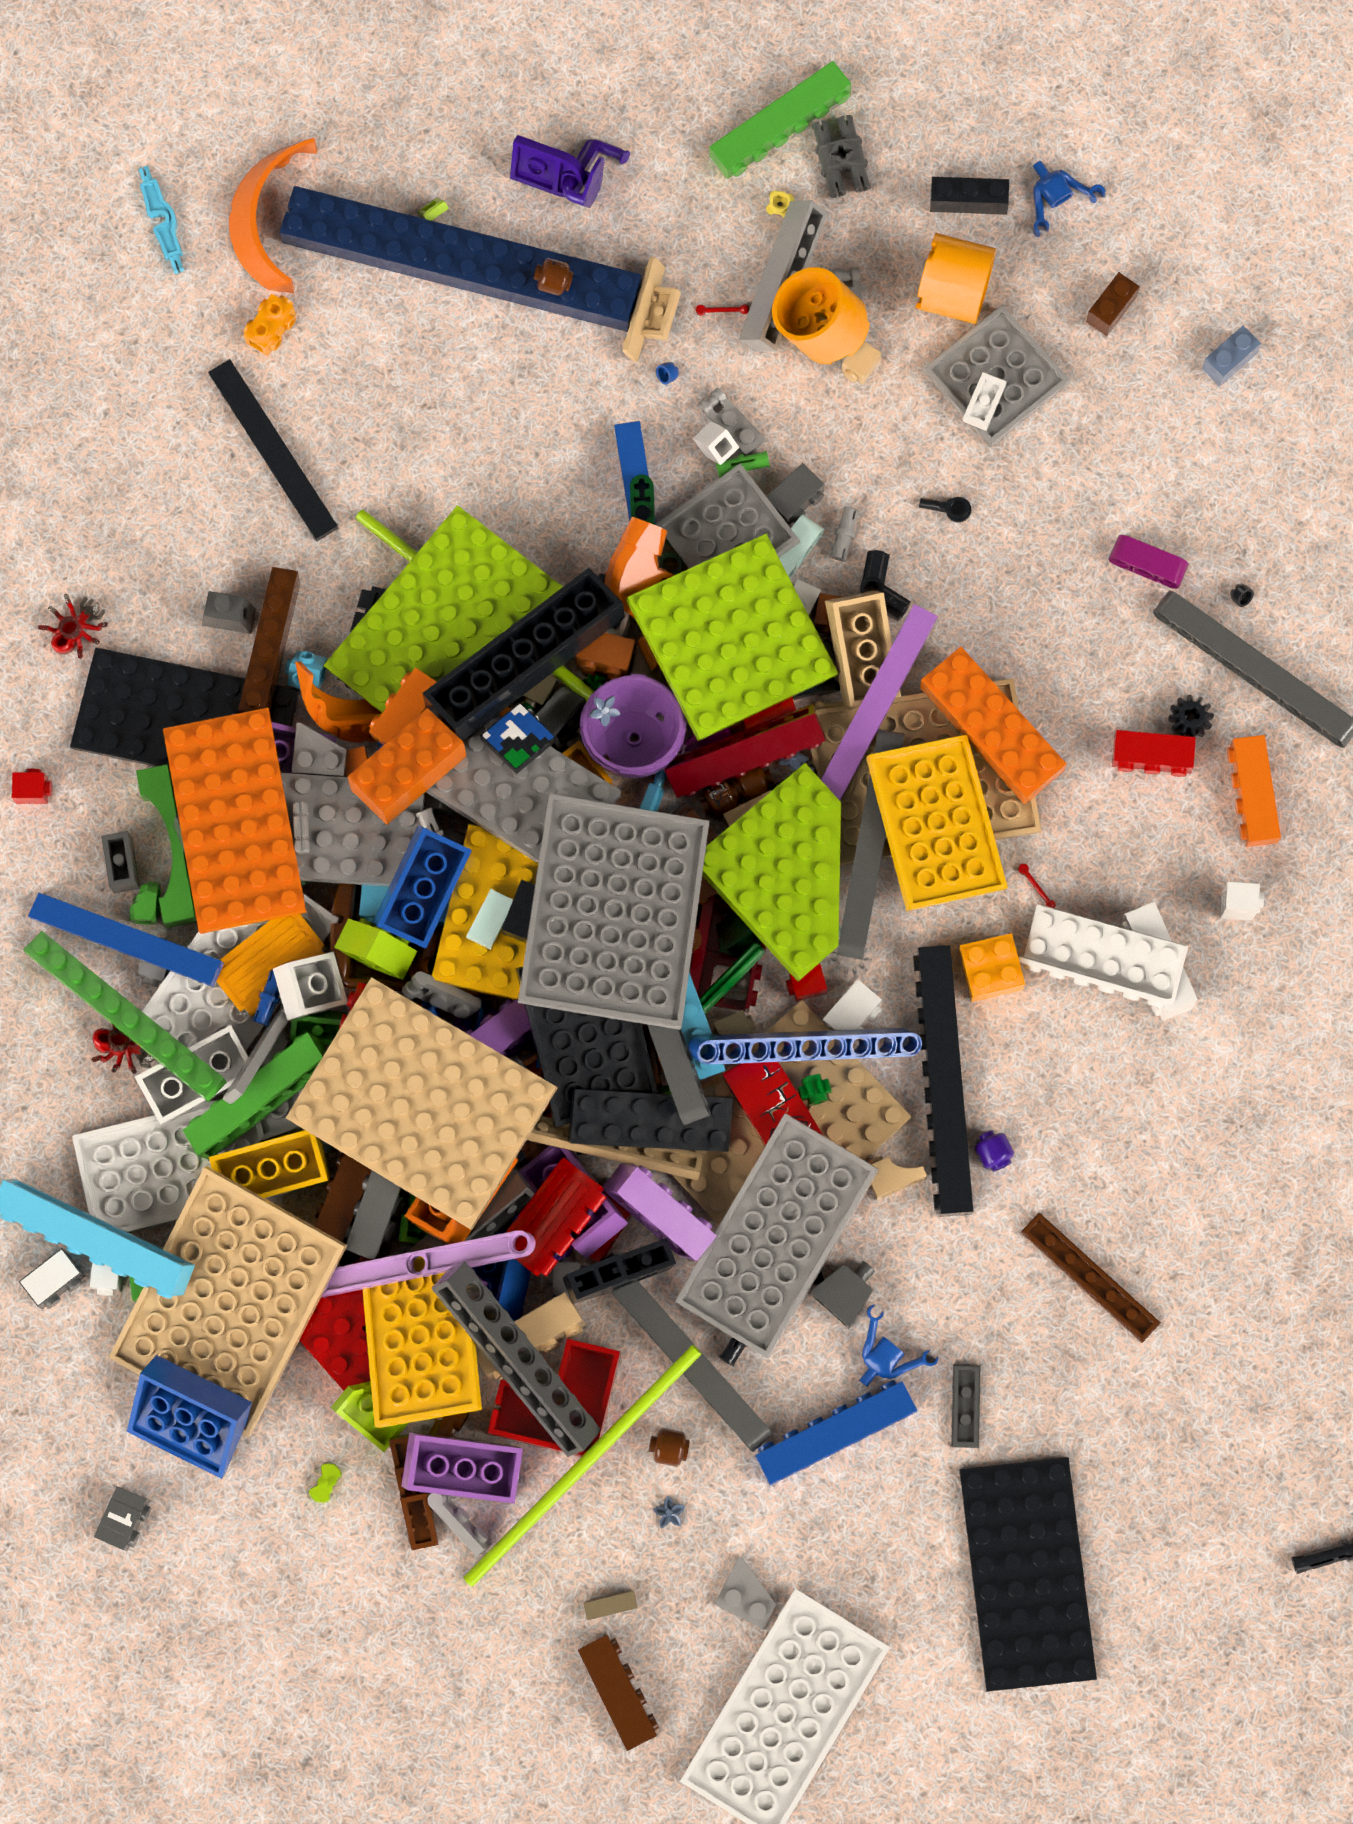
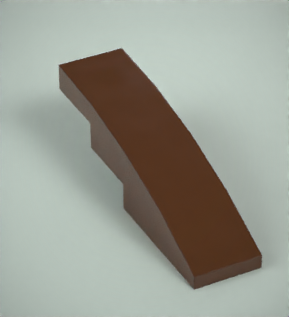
[389,1433,439,1551]

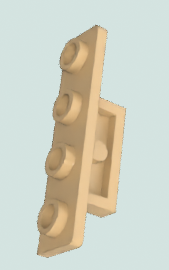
[623,257,681,362]

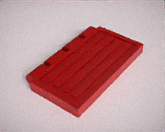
[506,1158,607,1277]

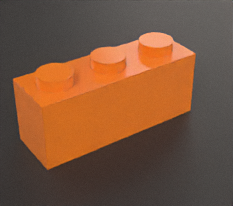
[369,667,436,745]

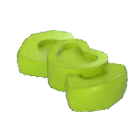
[309,1463,342,1503]

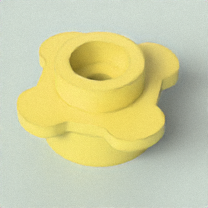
[766,191,794,218]

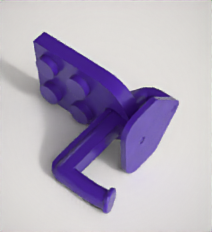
[510,135,630,208]

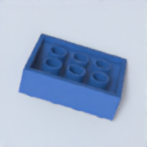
[127,1355,252,1479]

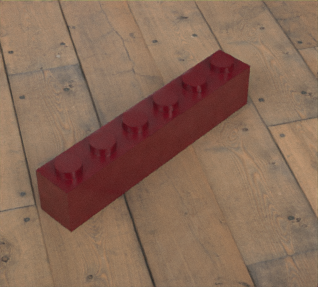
[665,704,826,798]

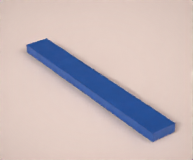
[28,892,224,988]

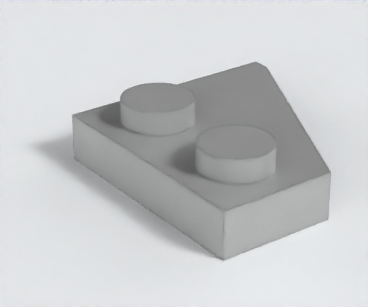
[292,723,349,777]
[715,1556,776,1630]

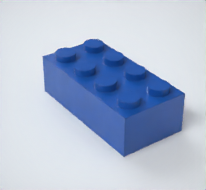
[372,825,472,948]

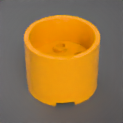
[915,232,997,325]
[772,267,870,365]

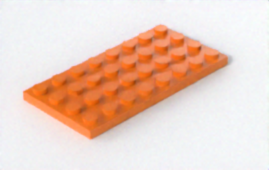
[163,708,307,934]

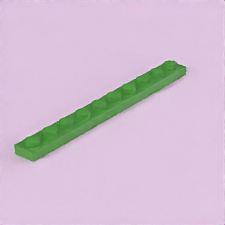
[23,931,227,1102]

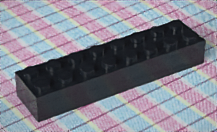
[422,568,625,741]

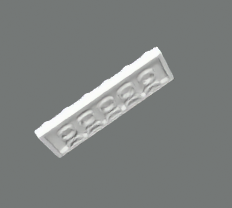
[1019,904,1188,1008]

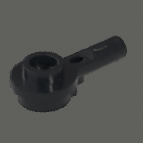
[919,497,971,523]

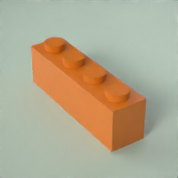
[1227,735,1281,847]

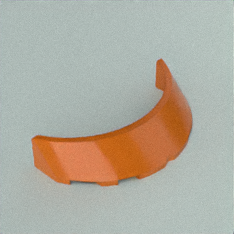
[229,138,318,293]
[295,661,382,743]

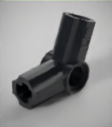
[860,550,911,622]

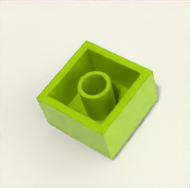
[334,918,417,980]

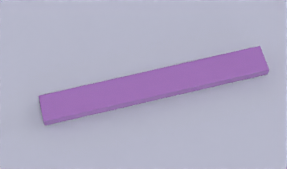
[821,604,938,801]

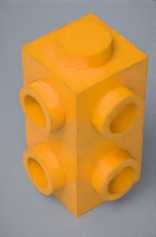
[243,293,296,356]

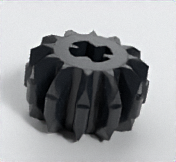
[1168,694,1214,737]

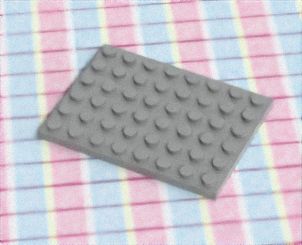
[518,793,709,1030]

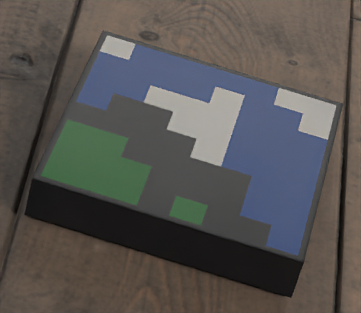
[480,702,557,774]

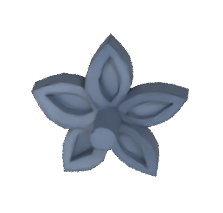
[589,696,621,727]
[779,751,809,771]
[653,1496,686,1529]

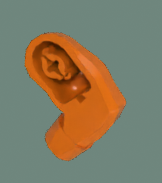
[604,517,674,619]

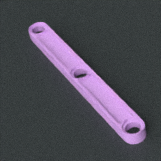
[321,1231,535,1297]

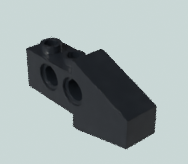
[563,1238,676,1304]

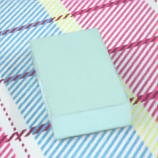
[466,889,513,950]

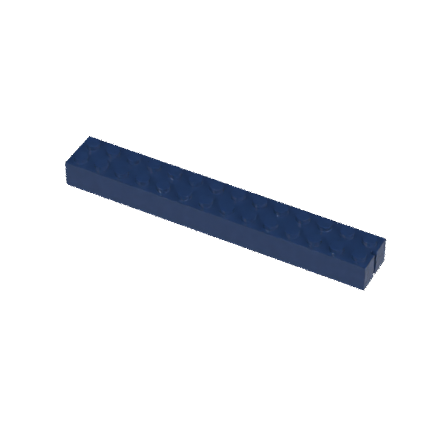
[279,186,642,332]

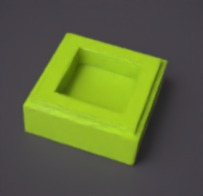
[417,198,449,221]

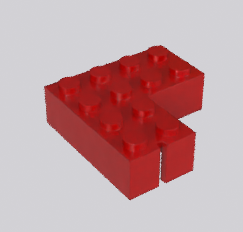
[299,1256,372,1391]
[487,1339,621,1457]

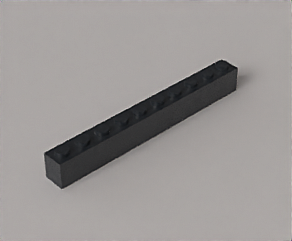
[913,945,974,1217]

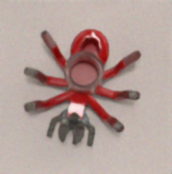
[38,594,108,659]
[91,1024,155,1074]

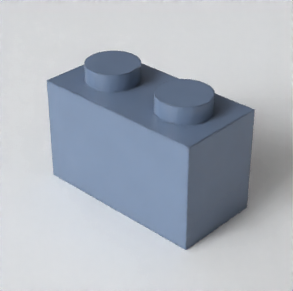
[1202,325,1261,387]

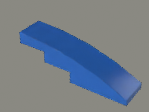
[614,421,656,525]

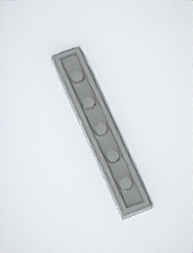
[223,1004,288,1104]

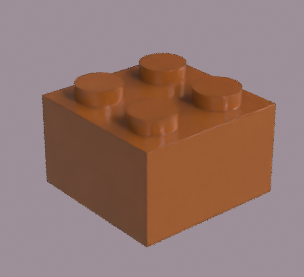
[576,633,636,681]

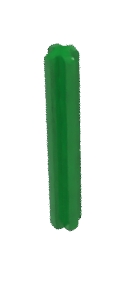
[699,942,765,1014]

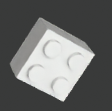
[273,952,347,1021]

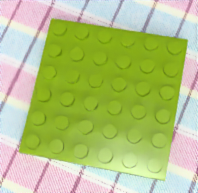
[626,534,838,741]

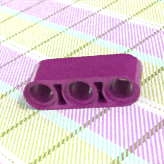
[1108,535,1189,589]

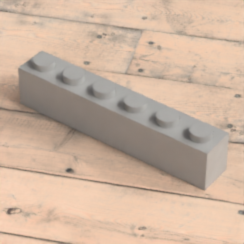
[738,200,828,352]

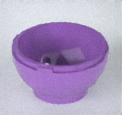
[580,674,686,778]

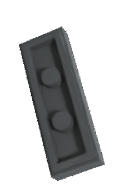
[951,1364,981,1448]

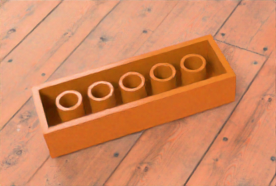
[920,647,1067,805]

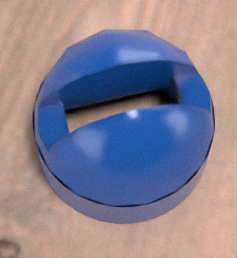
[656,362,679,385]

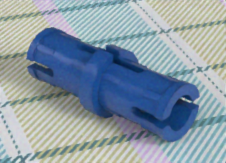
[252,970,280,1026]

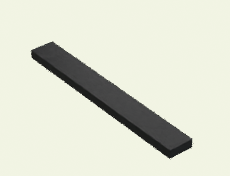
[208,359,339,542]

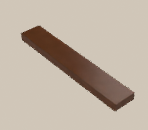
[1021,1213,1161,1343]

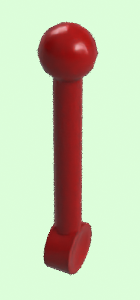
[695,304,750,316]
[1018,864,1056,908]

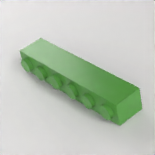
[709,61,851,179]
[183,1032,327,1160]

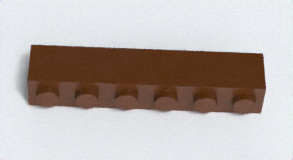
[238,567,300,713]

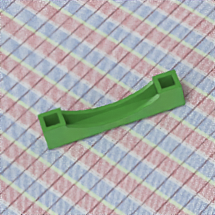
[136,765,197,928]

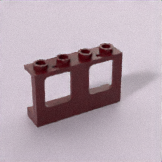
[690,895,766,1013]

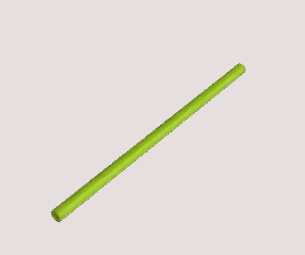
[355,509,595,701]
[463,1344,702,1587]

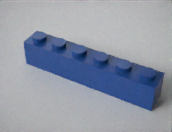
[755,1380,917,1486]

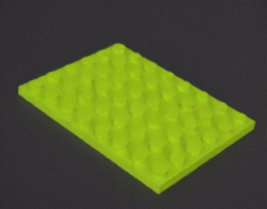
[323,505,563,713]

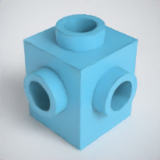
[285,650,328,690]

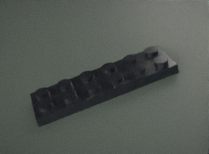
[568,1088,733,1152]

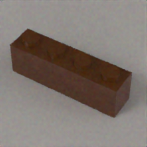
[578,1635,660,1751]

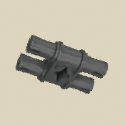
[812,115,871,198]

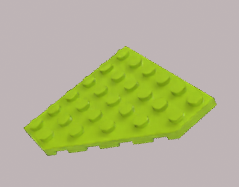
[702,763,841,981]

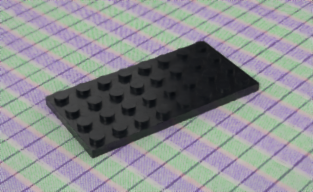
[70,647,300,768]
[959,1457,1097,1692]

